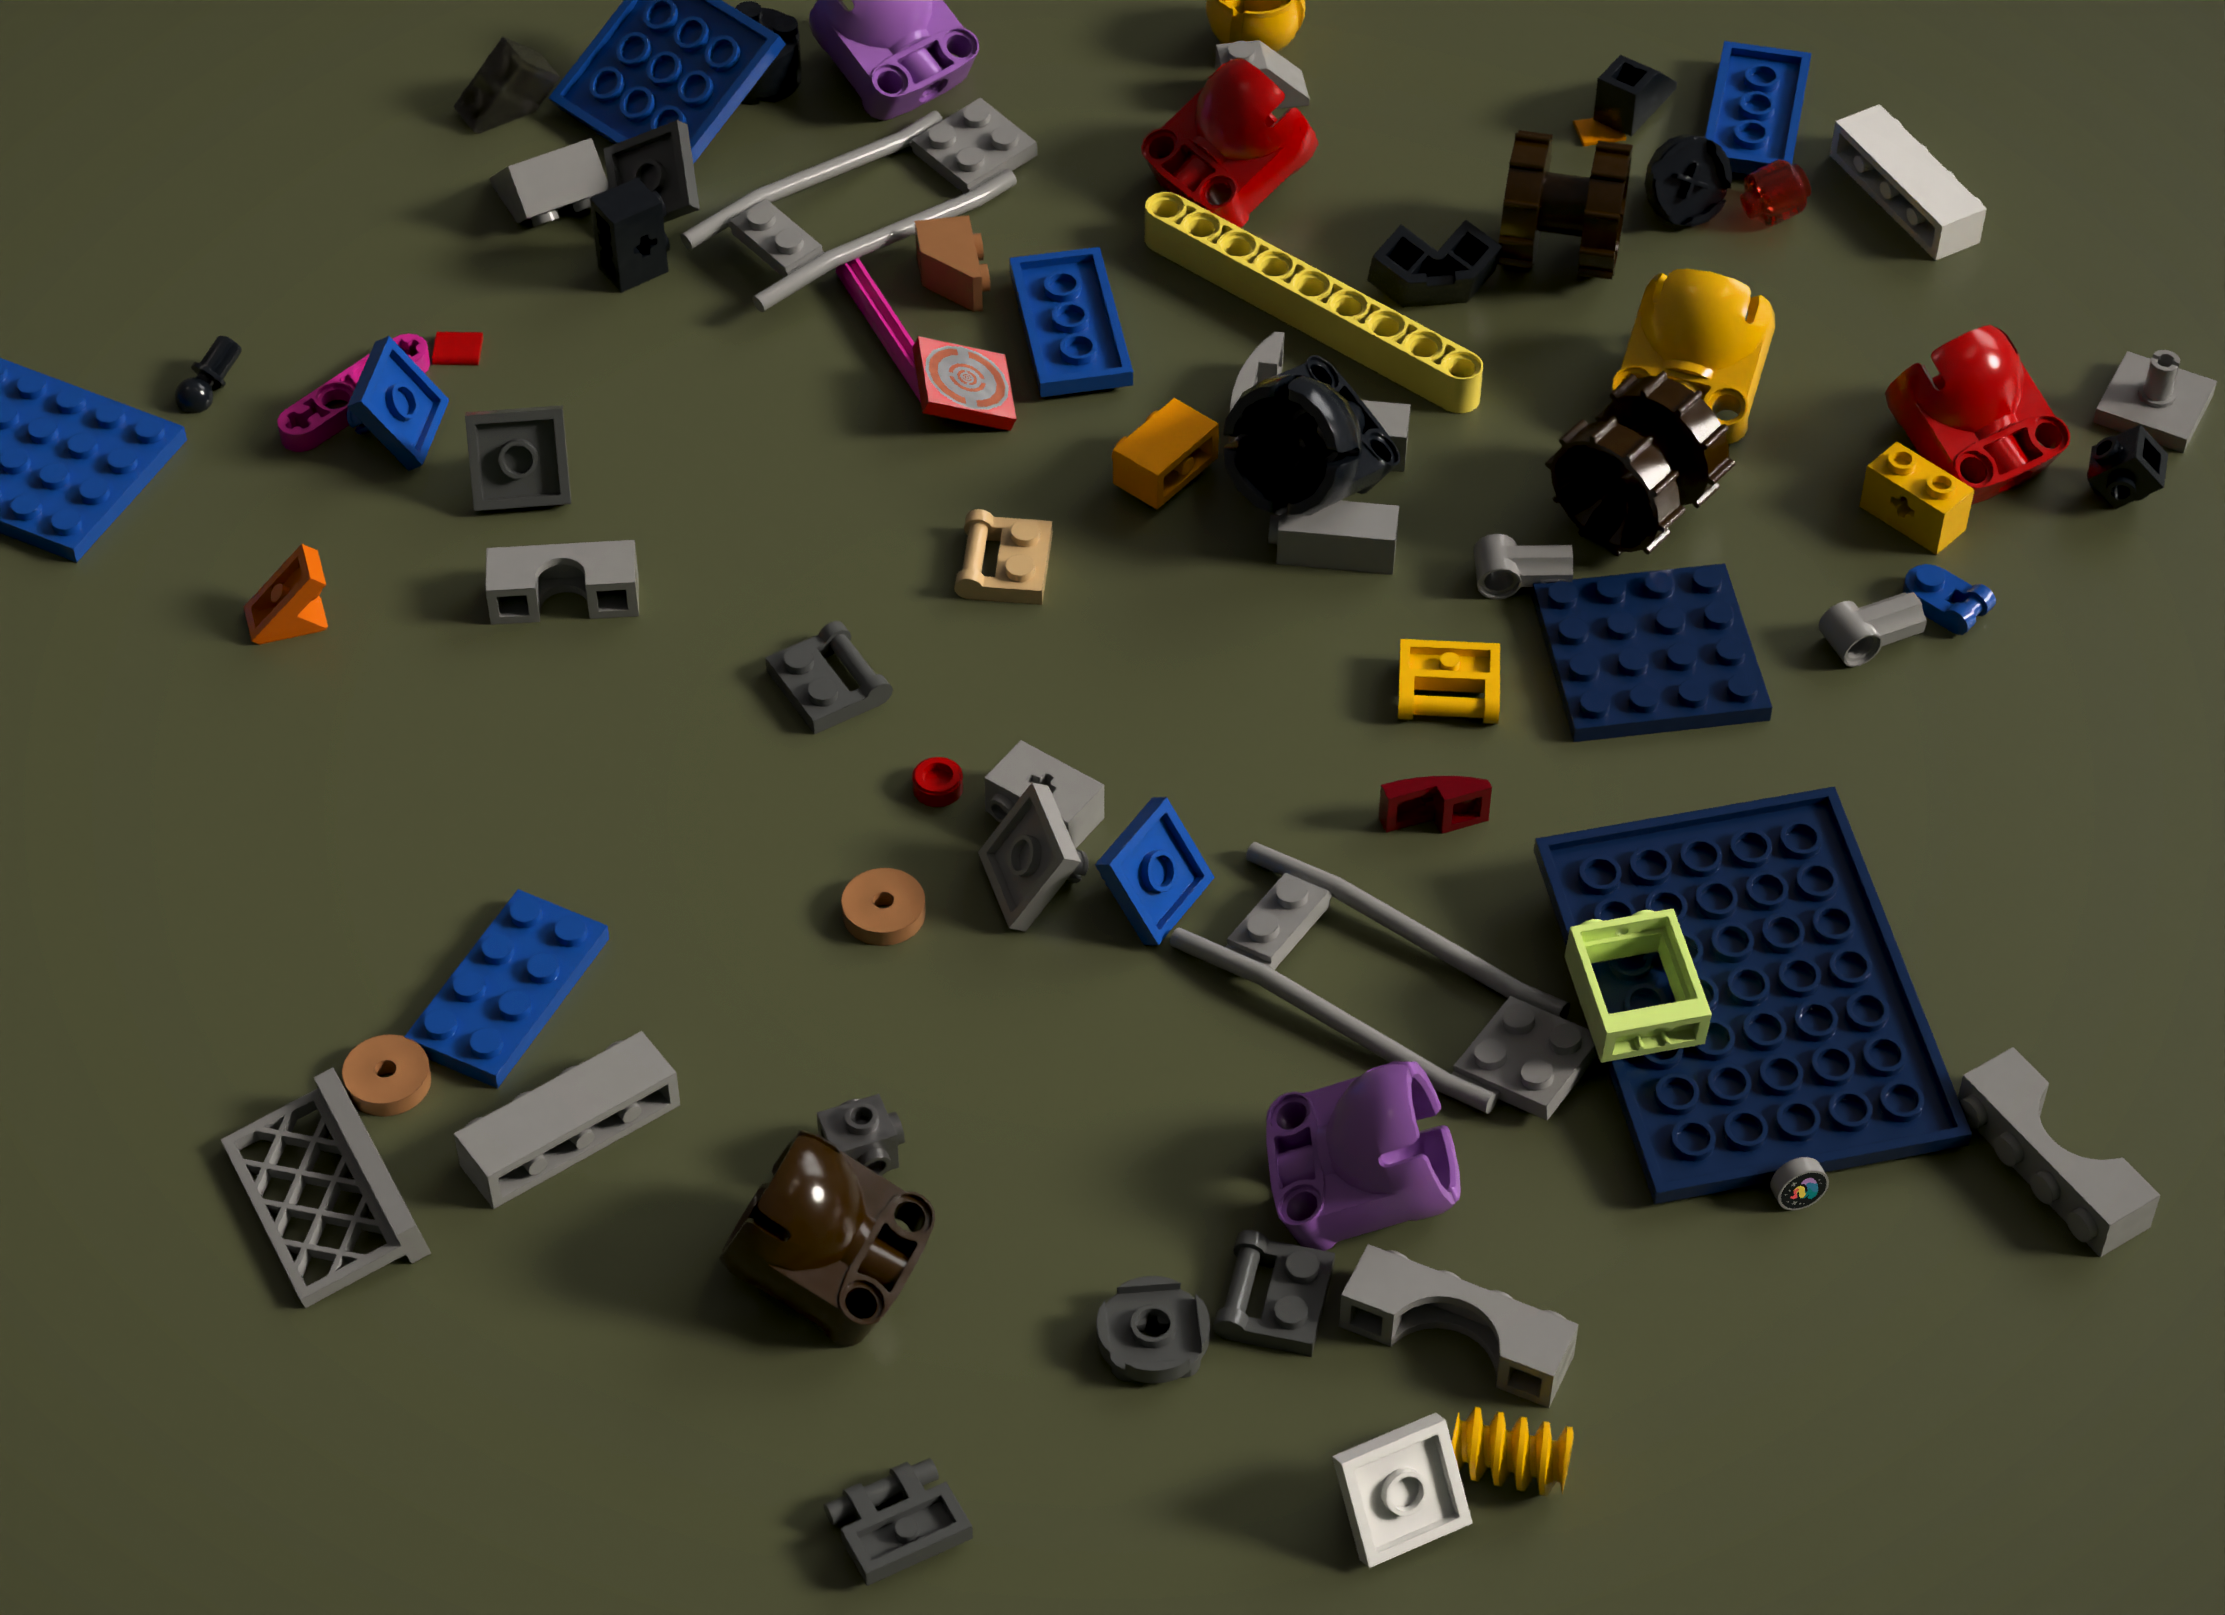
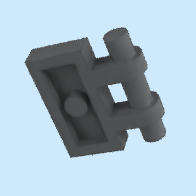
[824,1458,973,1586]

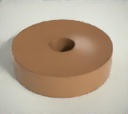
[841,868,926,946]
[342,1034,431,1116]

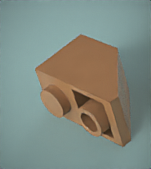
[915,215,990,312]

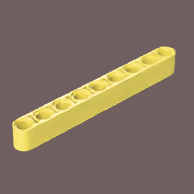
[1145,192,1483,414]

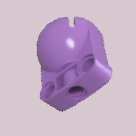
[809,0,979,120]
[1266,1061,1461,1251]

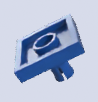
[346,336,449,471]
[1095,797,1215,945]

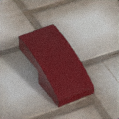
[1378,776,1492,834]

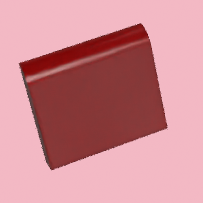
[432,332,483,365]

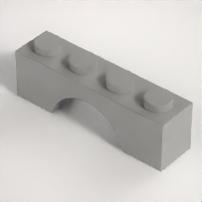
[1958,1047,2161,1257]
[1339,1244,1579,1408]

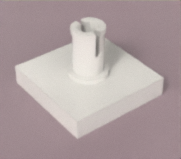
[1332,1412,1473,1568]

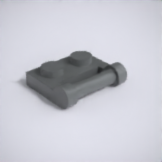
[765,621,893,734]
[1213,1230,1335,1357]

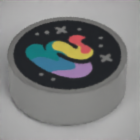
[1770,1157,1829,1210]

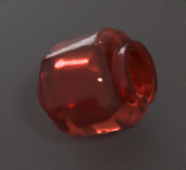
[1740,159,1811,227]

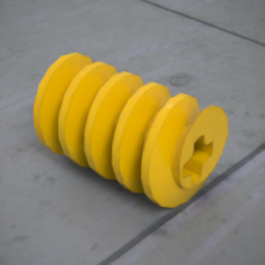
[1452,1406,1574,1497]

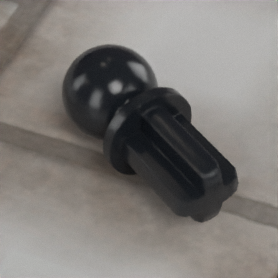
[175,336,242,413]

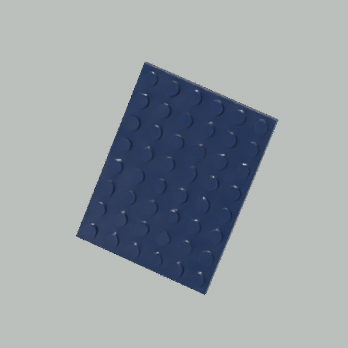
[1533,786,1972,1204]

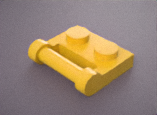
[1397,639,1500,724]

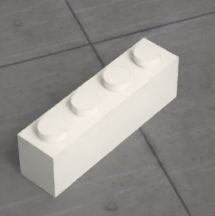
[1830,104,1987,261]

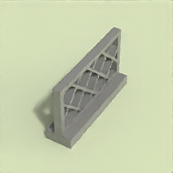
[221,1067,431,1308]

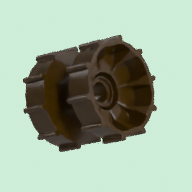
[1498,130,1633,280]
[1545,371,1735,556]

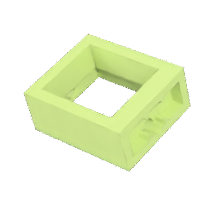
[1564,908,1712,1063]

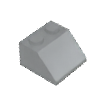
[489,138,609,227]

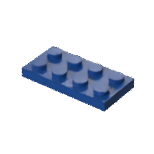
[1705,41,1812,180]
[1009,247,1133,397]
[404,889,609,1089]

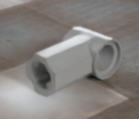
[1473,534,1573,600]
[1818,592,1927,667]

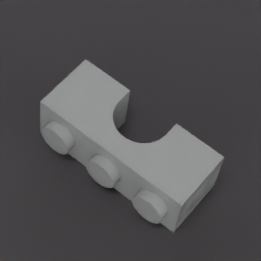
[486,540,639,625]

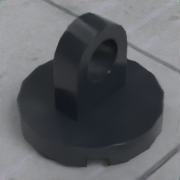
[1645,134,1733,227]

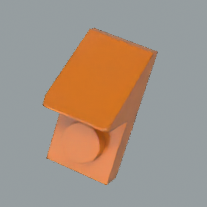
[244,544,328,645]

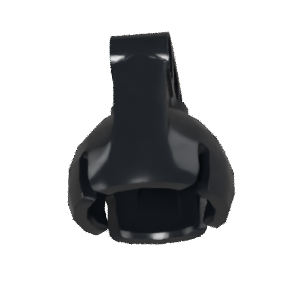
[1223,355,1400,517]

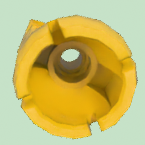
[1612,269,1775,444]

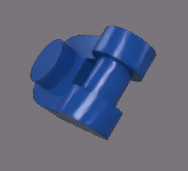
[1903,564,1996,635]

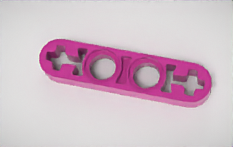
[277,334,431,452]

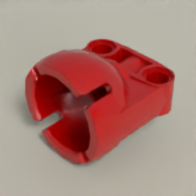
[1141,58,1319,228]
[1885,325,2070,505]

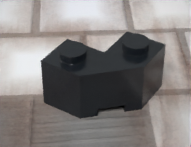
[1367,220,1502,307]

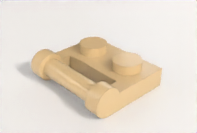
[954,509,1053,605]

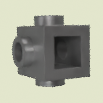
[817,1094,905,1176]

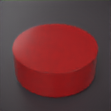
[912,757,963,807]

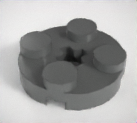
[1096,1276,1210,1383]

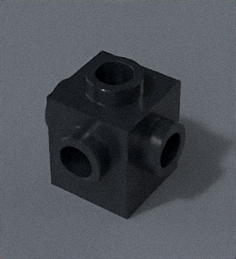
[2087,425,2168,509]

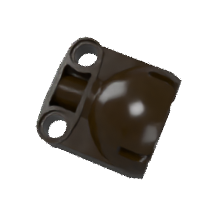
[719,1129,935,1346]

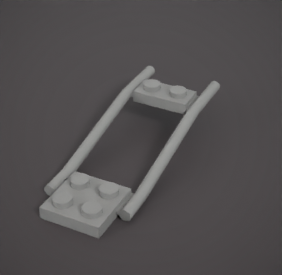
[681,98,1038,312]
[1170,842,1598,1120]

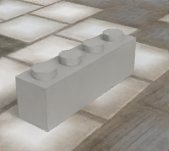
[454,1031,680,1209]

